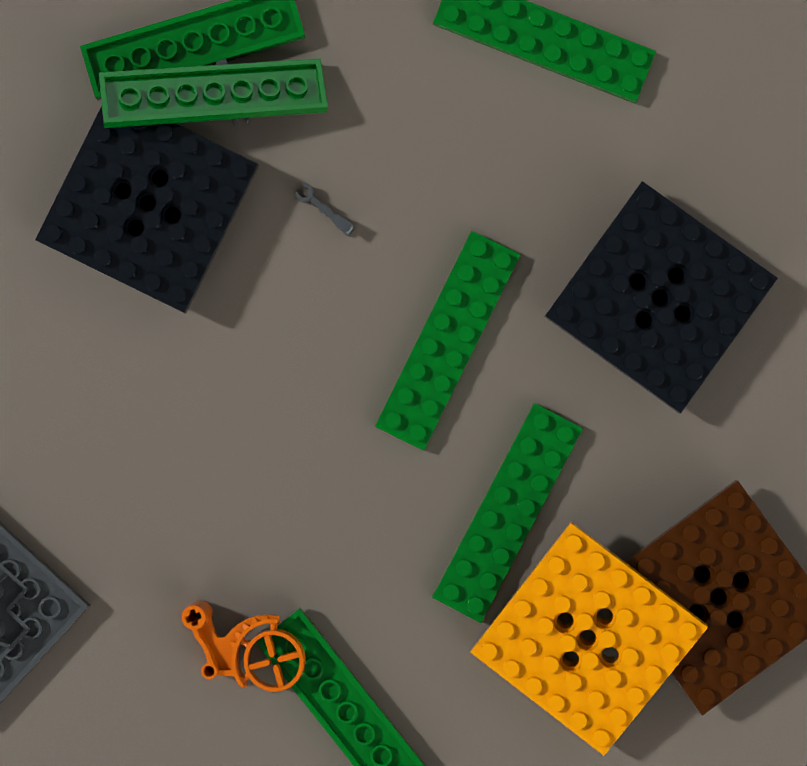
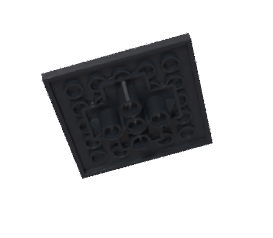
[35,106,259,314]
[544,181,778,414]

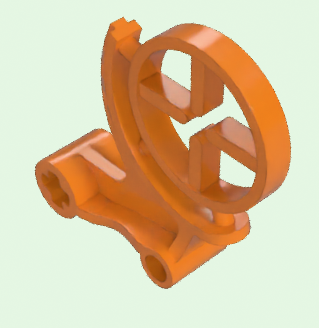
[181,600,306,692]

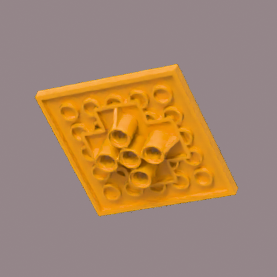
[470,521,708,756]

